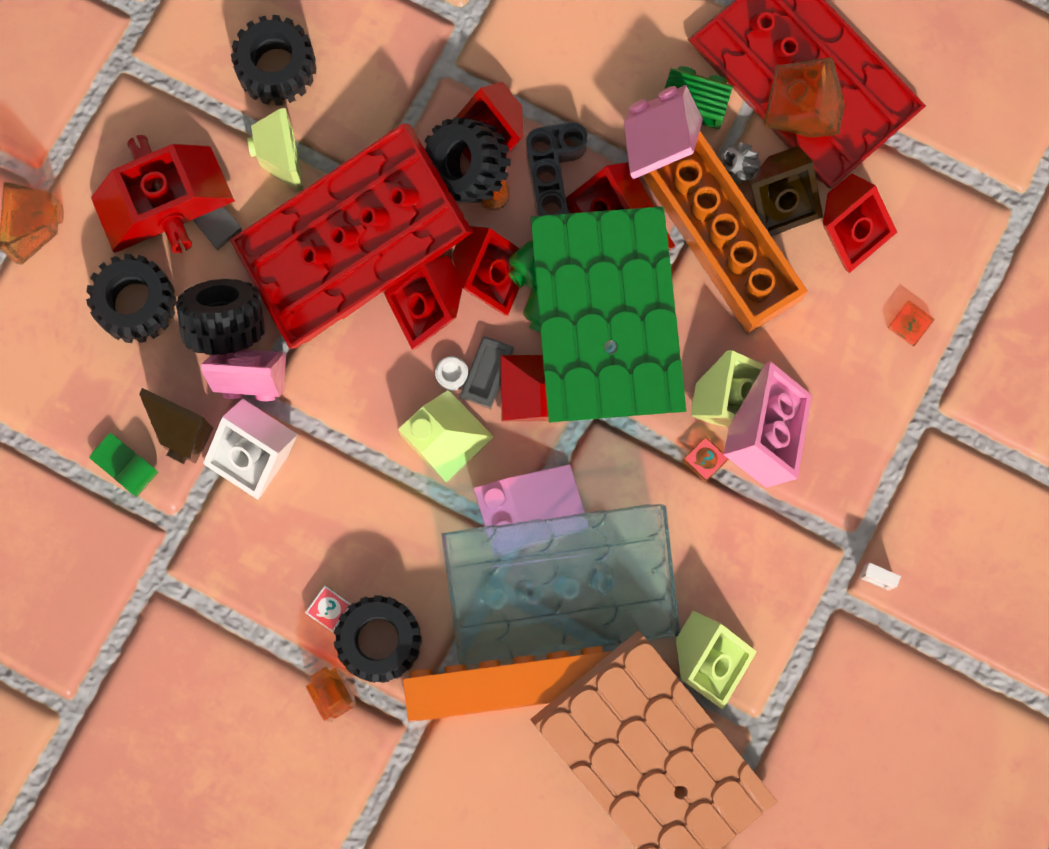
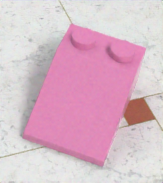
[624,85,703,179]
[201,349,286,401]
[724,361,812,488]
[474,464,589,557]

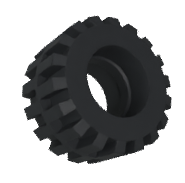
[231,15,316,106]
[424,117,511,203]
[86,254,177,343]
[176,279,265,355]
[334,595,422,683]

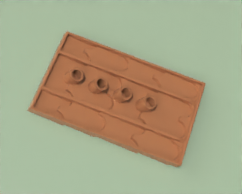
[530,630,778,849]

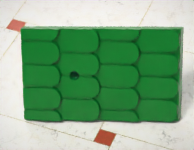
[530,206,687,423]

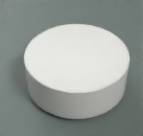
[435,356,468,391]

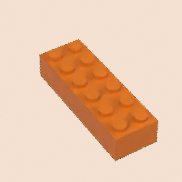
[642,131,808,334]
[403,646,611,722]

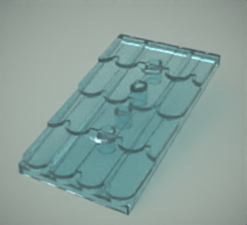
[441,504,680,666]

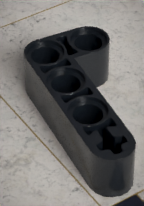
[526,122,587,216]

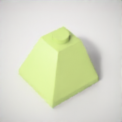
[247,108,304,191]
[690,350,764,427]
[398,390,494,483]
[676,611,757,710]

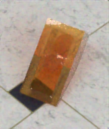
[306,666,359,722]

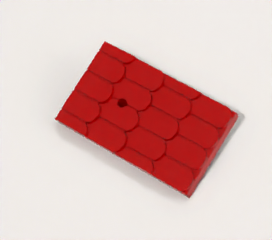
[687,0,926,188]
[230,123,473,349]

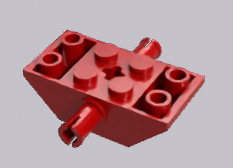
[91,135,235,254]

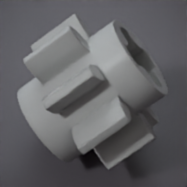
[720,142,760,185]

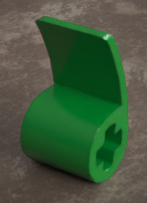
[89,433,159,497]

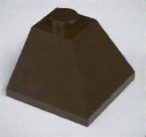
[749,146,823,236]
[139,388,214,464]

